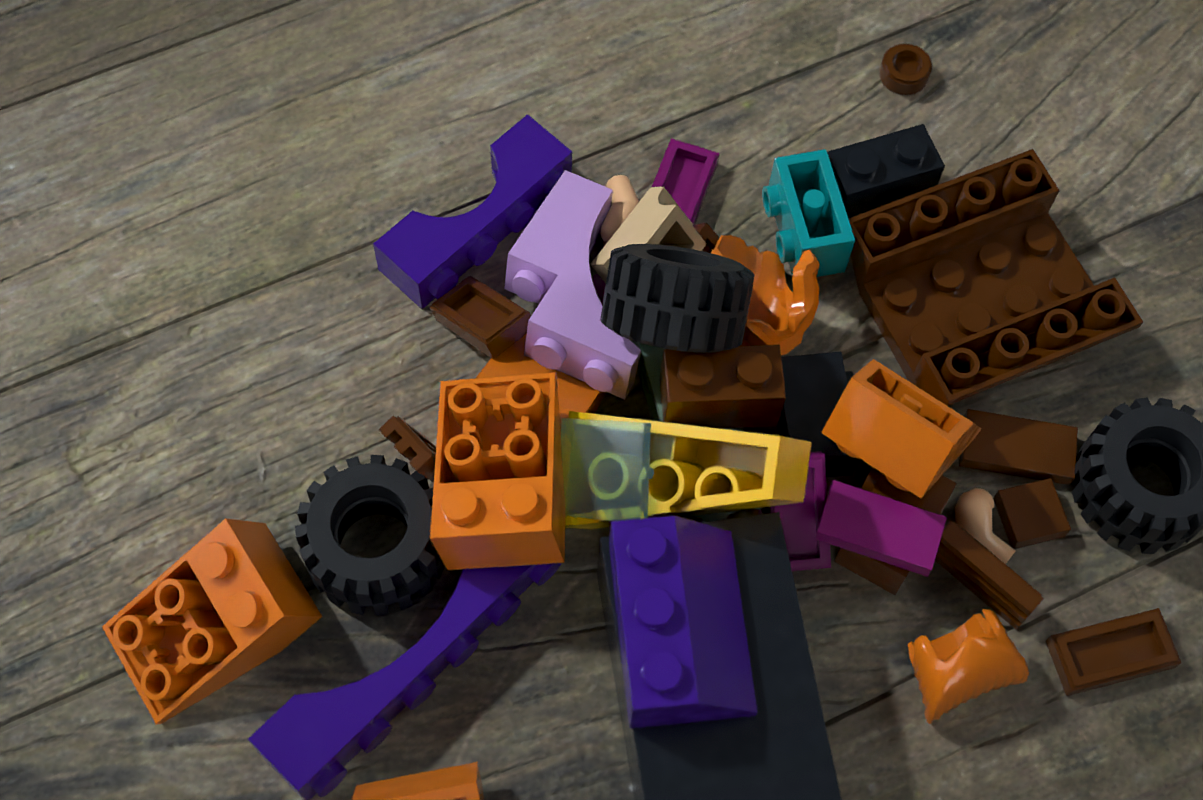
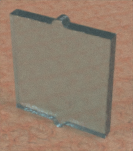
[561,418,654,521]

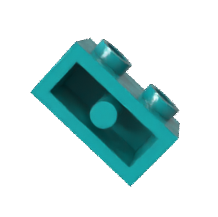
[762,149,855,277]

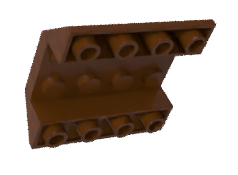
[849,149,1143,406]

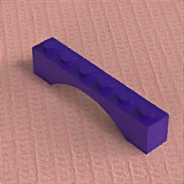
[248,563,562,800]

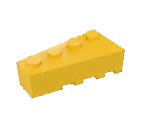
[563,411,811,529]

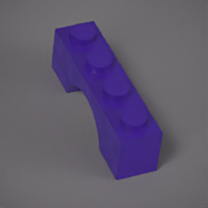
[373,114,572,309]

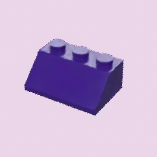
[609,516,758,728]

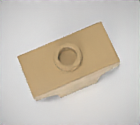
[590,187,706,283]

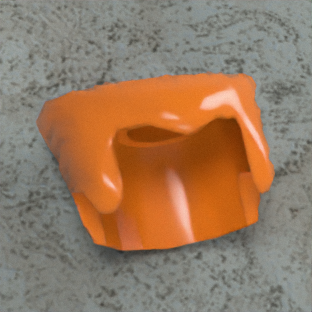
[907,609,1029,724]

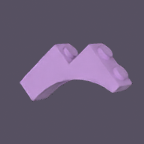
[504,170,641,400]

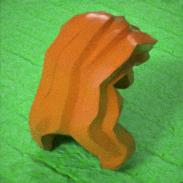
[711,235,820,356]

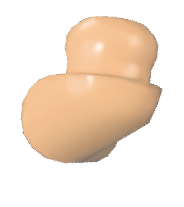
[600,175,639,246]
[955,488,1016,564]

